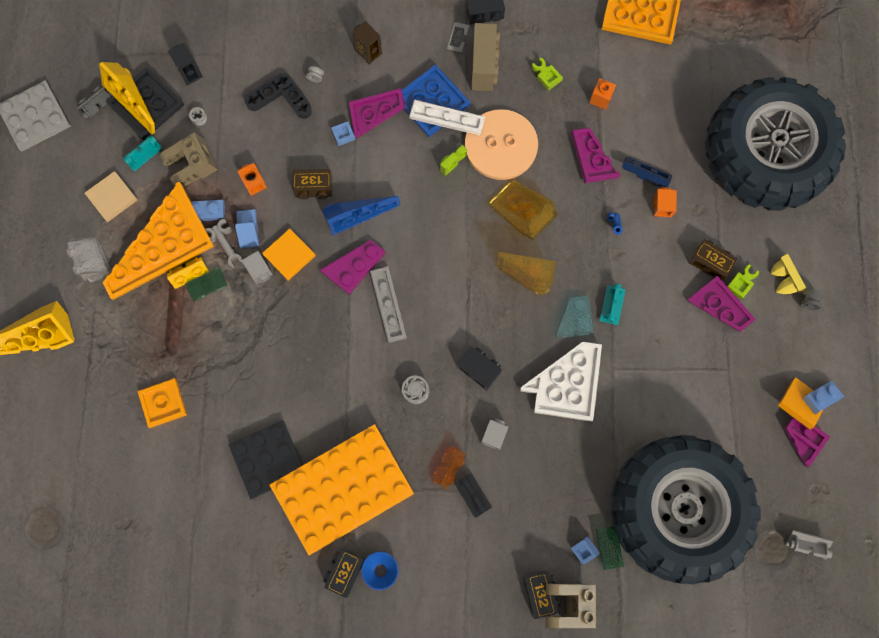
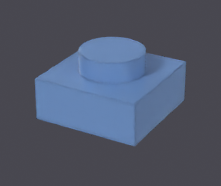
[331,121,355,146]
[571,536,600,565]

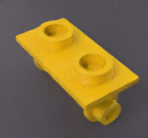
[167,257,209,289]

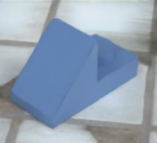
[235,209,259,249]

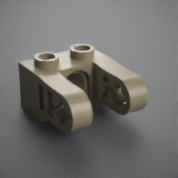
[160,132,218,187]
[545,583,596,628]

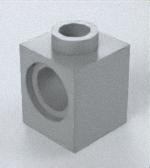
[242,251,273,284]
[481,419,508,451]

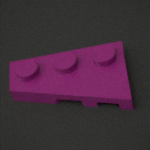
[349,88,405,138]
[571,128,621,184]
[320,240,386,295]
[687,276,756,332]

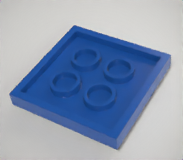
[402,64,471,138]

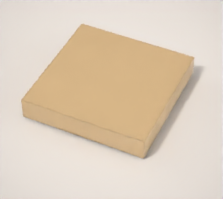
[85,171,138,222]

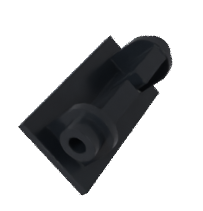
[454,474,492,518]

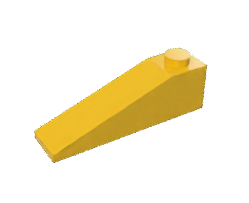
[99,62,155,135]
[0,301,75,355]

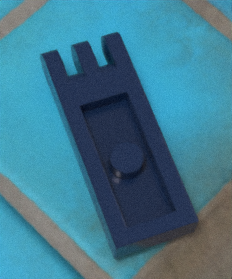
[622,157,672,187]

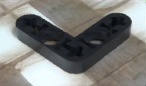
[245,73,312,119]

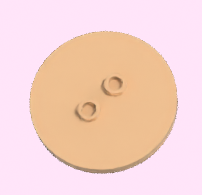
[465,109,538,180]

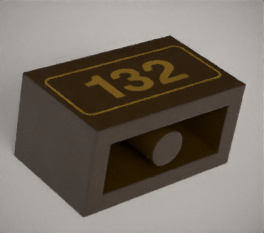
[352,21,382,64]
[293,169,332,200]
[688,239,737,281]

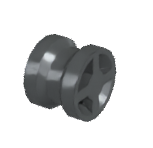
[801,289,823,310]

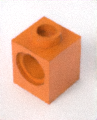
[590,78,616,110]
[237,163,267,196]
[653,187,677,217]

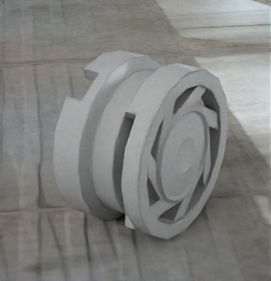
[402,375,430,404]

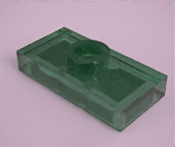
[185,267,228,301]
[596,526,624,570]

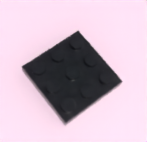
[106,67,184,141]
[228,420,303,499]

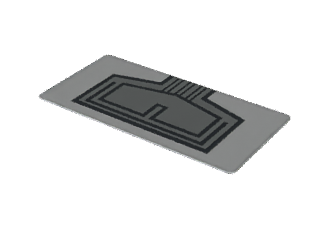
[447,22,469,52]

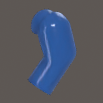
[607,212,623,235]

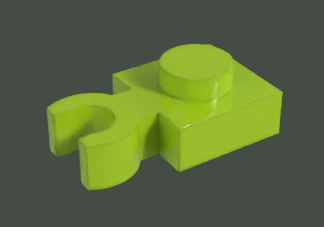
[531,58,563,91]
[440,145,468,176]
[727,264,759,300]

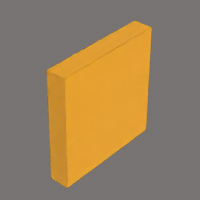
[262,229,316,281]
[778,377,823,430]
[137,378,187,428]

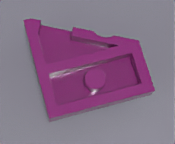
[784,417,830,468]

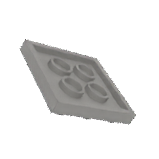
[0,80,71,152]

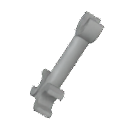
[206,219,243,268]

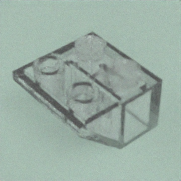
[66,238,112,285]

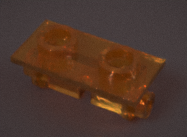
[432,447,465,490]

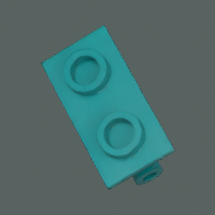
[123,136,163,172]
[600,284,626,325]

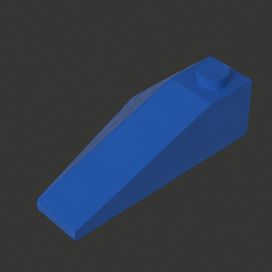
[322,196,400,235]

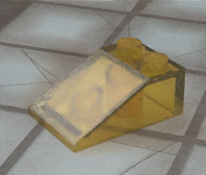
[488,179,558,240]
[496,252,556,295]

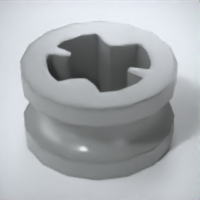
[306,66,324,83]
[189,107,207,126]

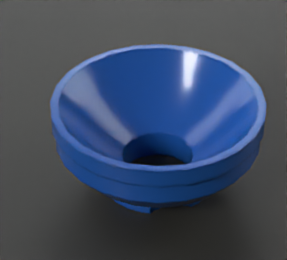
[361,552,399,590]

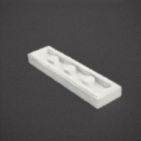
[409,100,485,136]

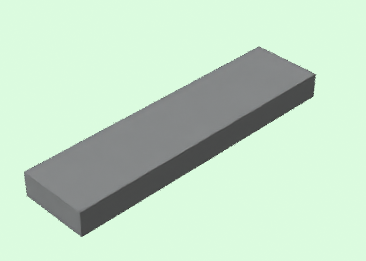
[370,266,407,343]

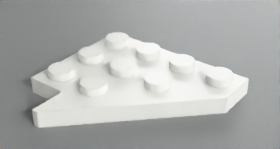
[520,342,602,422]

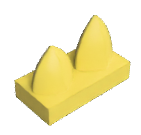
[771,254,806,294]

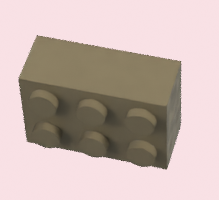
[471,23,500,91]

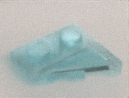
[556,296,594,338]

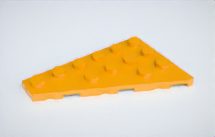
[103,182,215,300]

